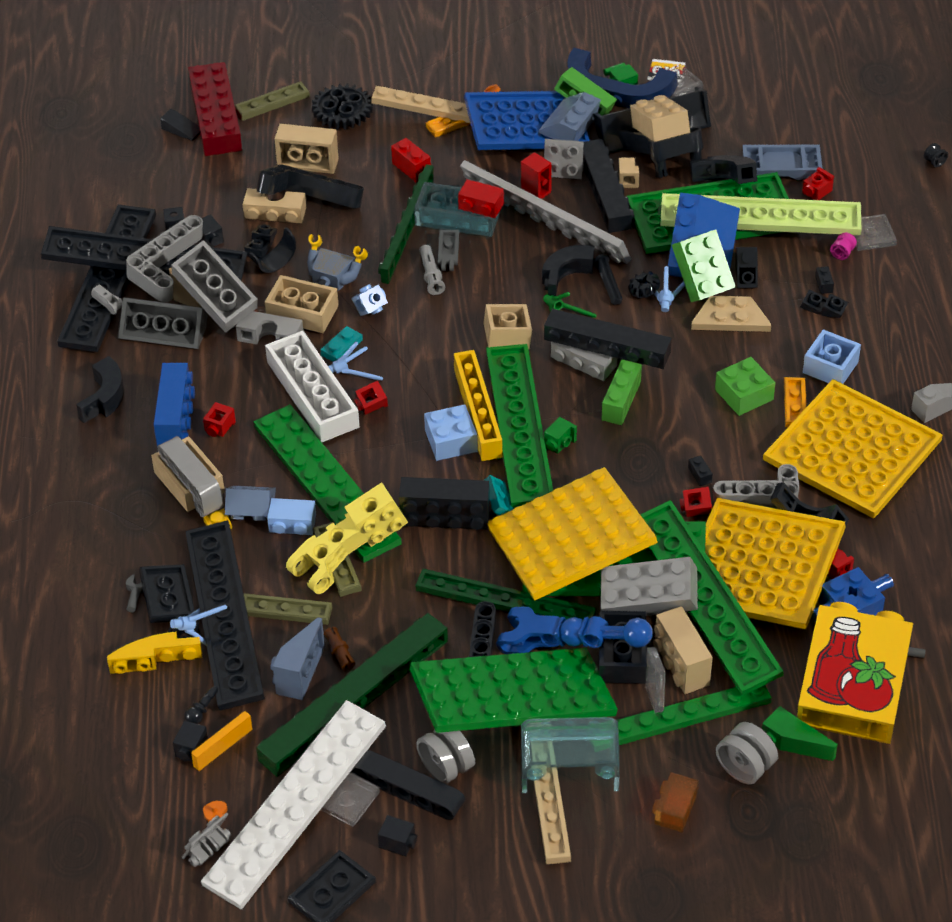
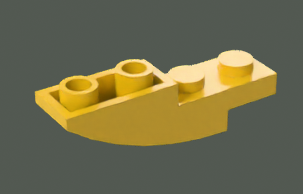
[107,632,202,674]

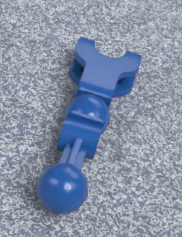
[496,607,653,654]

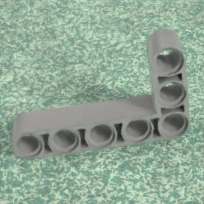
[126,215,203,302]

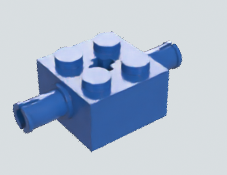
[811,567,894,623]

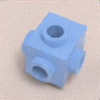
[351,284,388,316]

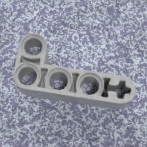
[157,436,223,517]
[712,464,799,509]

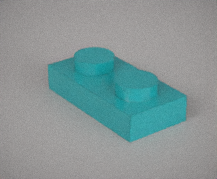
[321,326,363,362]
[484,475,513,515]

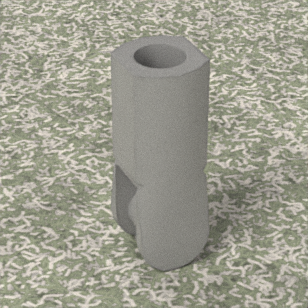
[91,285,123,315]

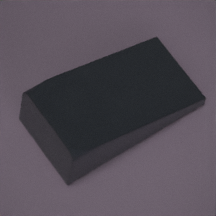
[160,109,200,141]

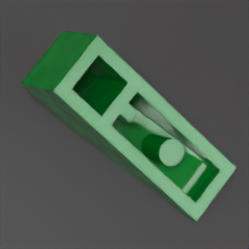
[762,706,838,761]

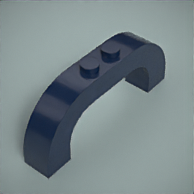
[568,48,678,108]

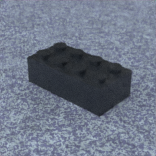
[399,477,490,530]

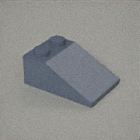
[271,617,325,700]

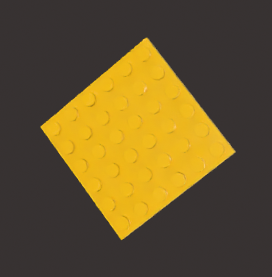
[763,379,943,519]
[487,467,658,601]
[705,498,846,629]

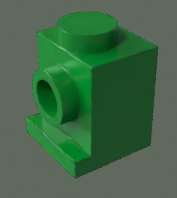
[544,417,577,454]

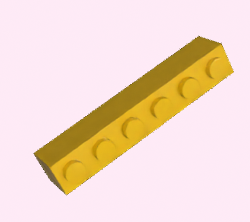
[454,350,503,461]

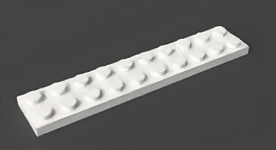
[201,700,386,910]

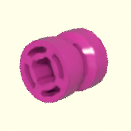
[830,232,857,260]

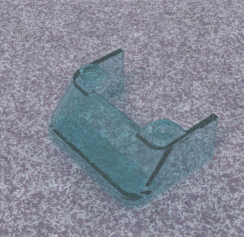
[521,717,620,793]

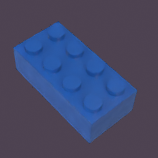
[154,363,195,446]

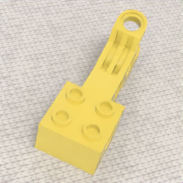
[286,482,408,594]

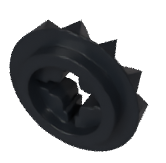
[628,271,660,298]

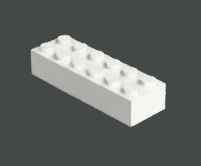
[265,331,359,442]

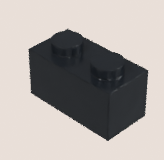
[815,266,834,294]
[688,455,713,486]

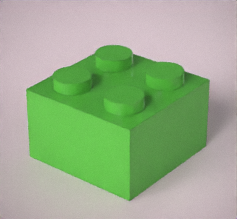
[715,357,775,416]

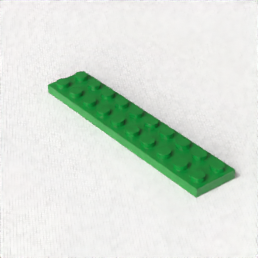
[486,344,553,508]
[253,404,402,563]
[640,500,784,696]

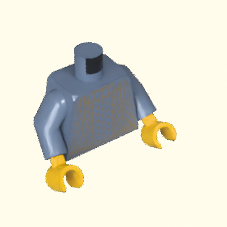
[307,234,368,291]

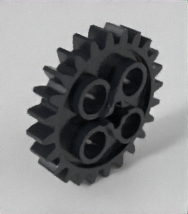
[312,84,373,130]

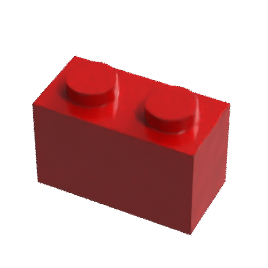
[391,138,431,183]
[521,152,552,199]
[458,179,504,218]

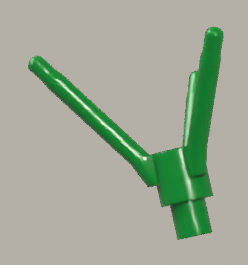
[543,292,597,318]

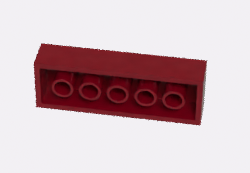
[188,62,242,156]

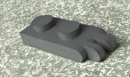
[438,230,459,271]

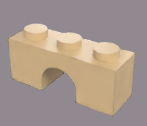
[243,188,306,223]

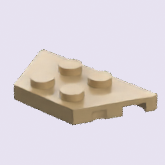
[691,296,771,332]

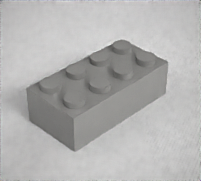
[172,240,258,333]
[601,557,698,616]

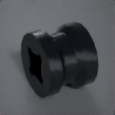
[924,143,949,168]

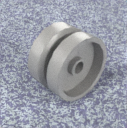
[716,722,778,785]
[416,730,475,784]

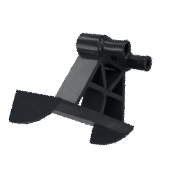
[593,86,711,178]

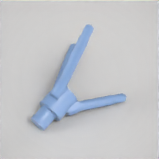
[645,266,685,312]
[328,342,383,381]
[170,605,227,646]

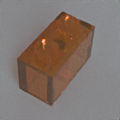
[652,772,699,832]

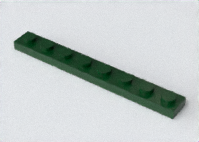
[378,164,434,284]
[416,568,596,620]

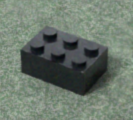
[599,610,646,684]

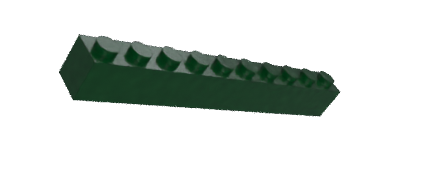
[256,613,448,777]

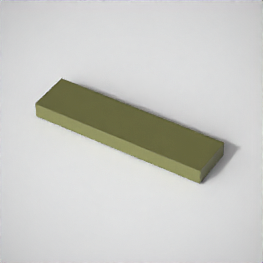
[234,81,310,121]
[313,522,362,597]
[244,593,332,625]

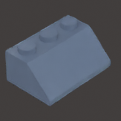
[539,92,601,141]

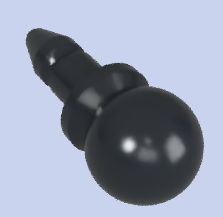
[184,686,217,724]

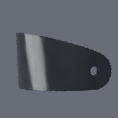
[249,227,296,273]

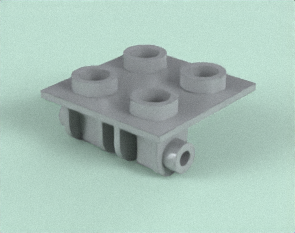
[544,139,584,179]
[182,813,231,867]

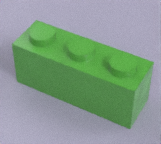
[554,67,617,115]
[602,360,642,425]

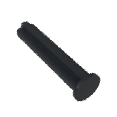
[593,254,623,305]

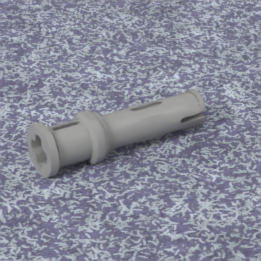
[420,245,445,295]

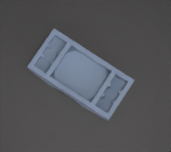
[742,145,822,180]

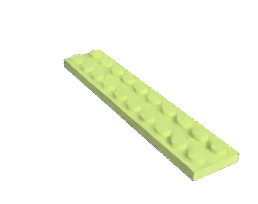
[661,193,861,235]

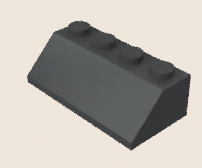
[118,297,208,349]

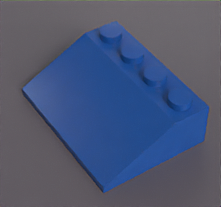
[668,193,740,277]

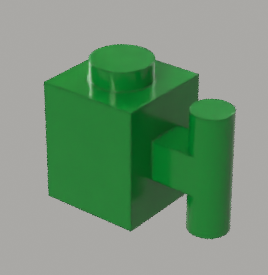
[603,62,638,85]

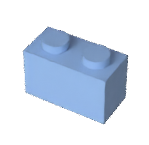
[267,498,316,535]

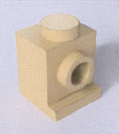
[619,158,639,188]

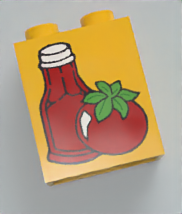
[797,602,913,744]

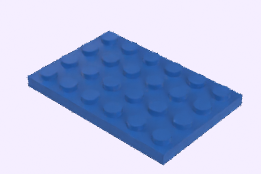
[464,91,590,150]

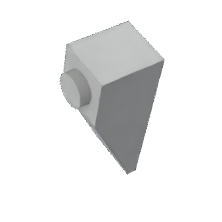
[911,383,952,423]

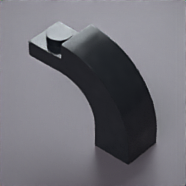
[690,155,757,184]
[542,245,595,296]
[76,356,124,423]
[770,482,849,526]

